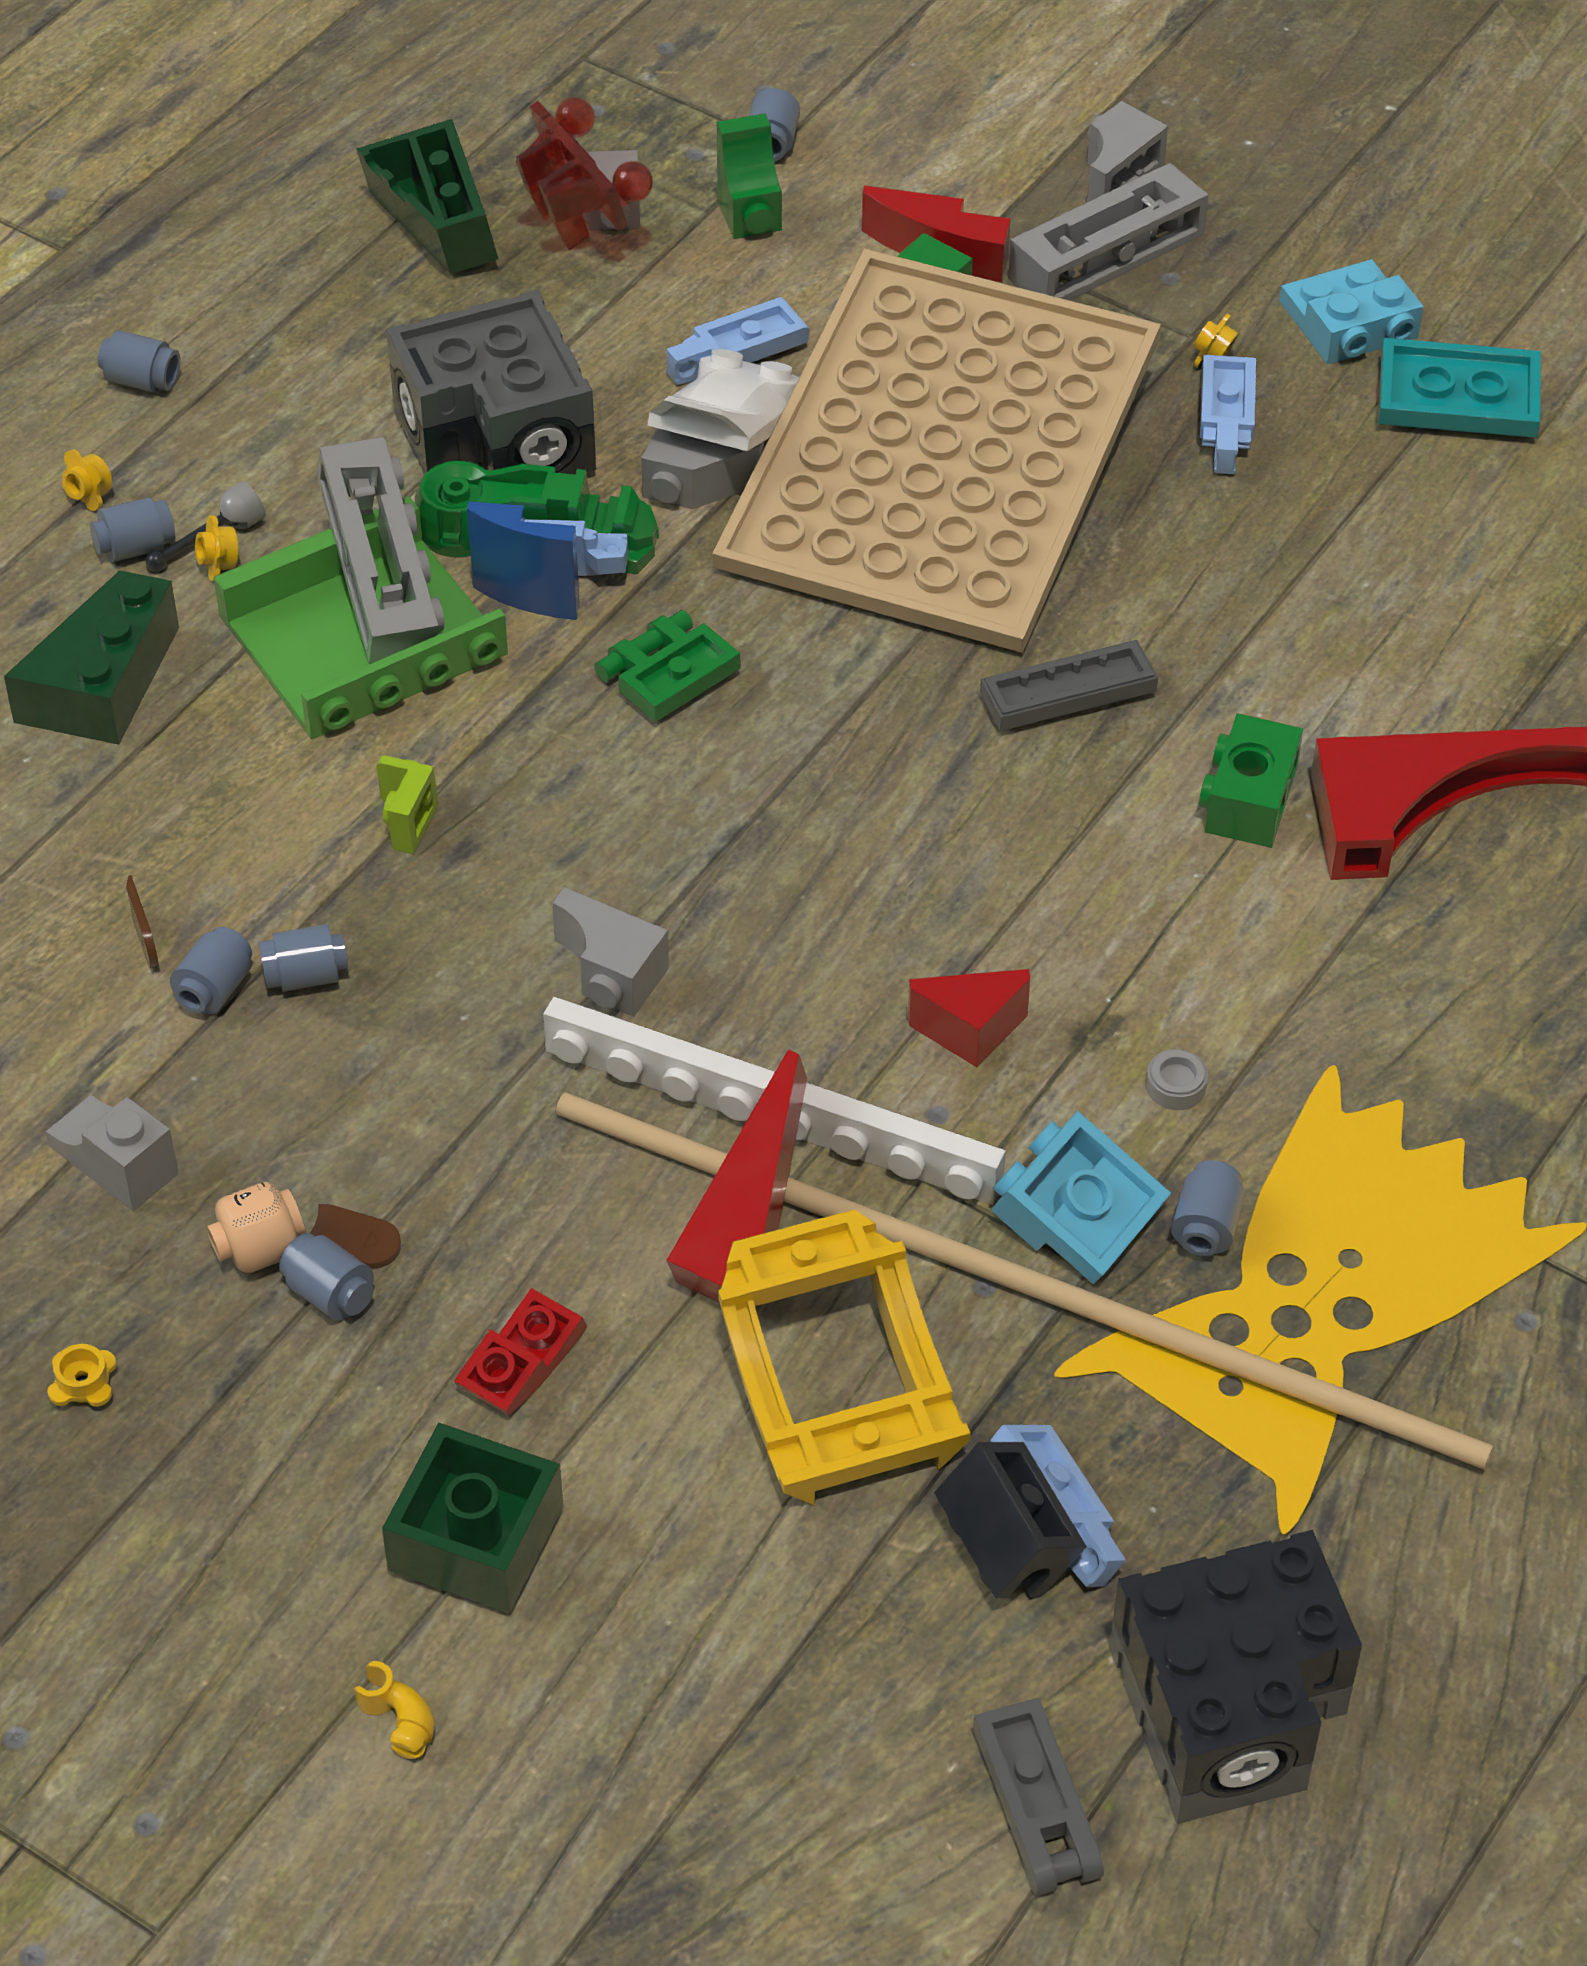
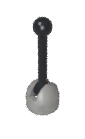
[145,481,266,572]

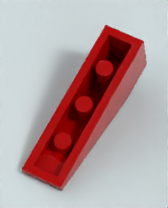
[666,1049,807,1303]

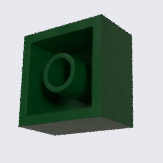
[382,1422,563,1613]

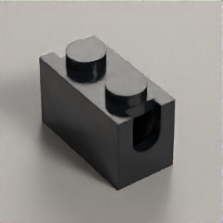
[934,1442,1087,1598]

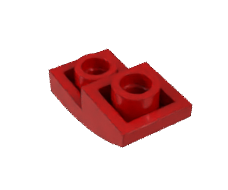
[454,1288,587,1416]

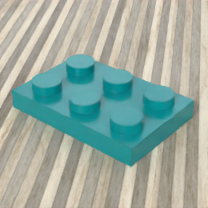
[1378,338,1541,438]

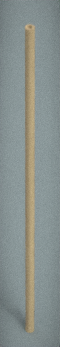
[556,1092,1494,1470]

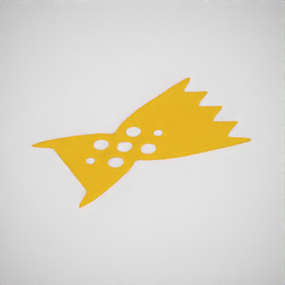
[1054,1065,1587,1535]

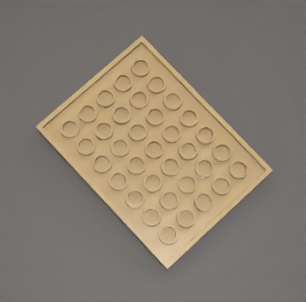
[712,248,1161,653]

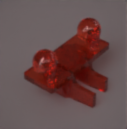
[516,97,653,250]

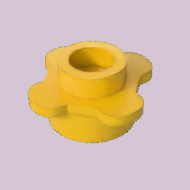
[1193,313,1239,369]
[62,449,112,511]
[195,515,238,581]
[47,1344,117,1407]

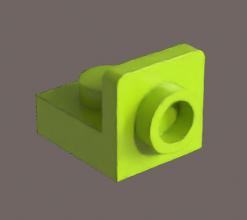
[376,755,439,854]

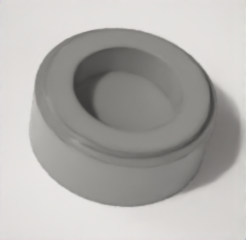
[1146,1049,1208,1110]

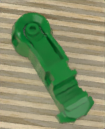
[415,461,659,574]

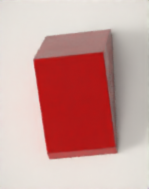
[908,969,1030,1067]

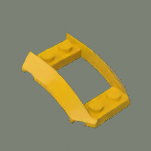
[718,1209,971,1505]

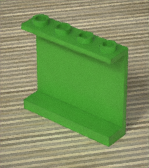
[214,496,508,740]

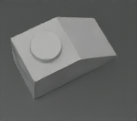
[641,428,764,509]

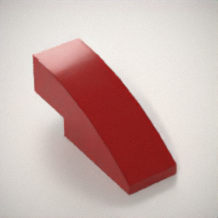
[862,185,1011,283]

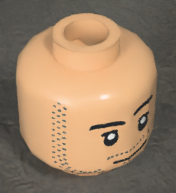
[207,1181,306,1273]

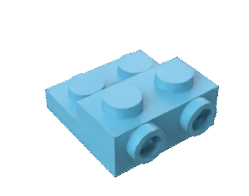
[1279,259,1424,365]
[990,1111,1171,1284]

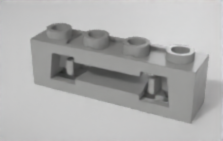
[1009,163,1209,300]
[317,437,444,664]

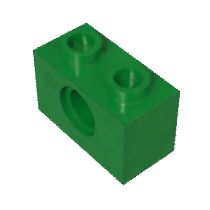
[1198,713,1304,848]

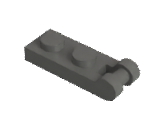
[973,1697,1104,1896]

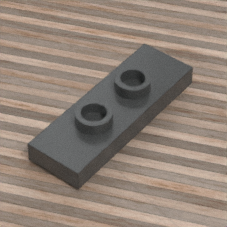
[980,640,1158,731]

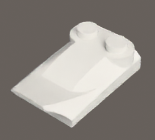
[647,349,799,451]

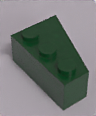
[356,119,499,274]
[4,570,179,745]

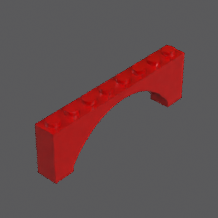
[1310,727,1587,880]

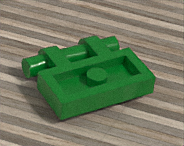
[594,610,741,722]

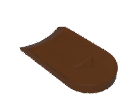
[126,875,159,968]
[310,1204,401,1269]

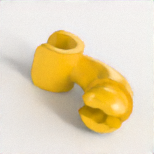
[354,1661,435,1759]

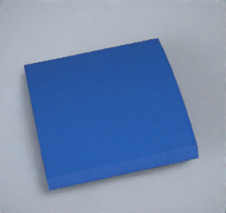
[467,501,580,620]

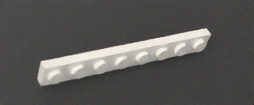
[543,997,1006,1206]

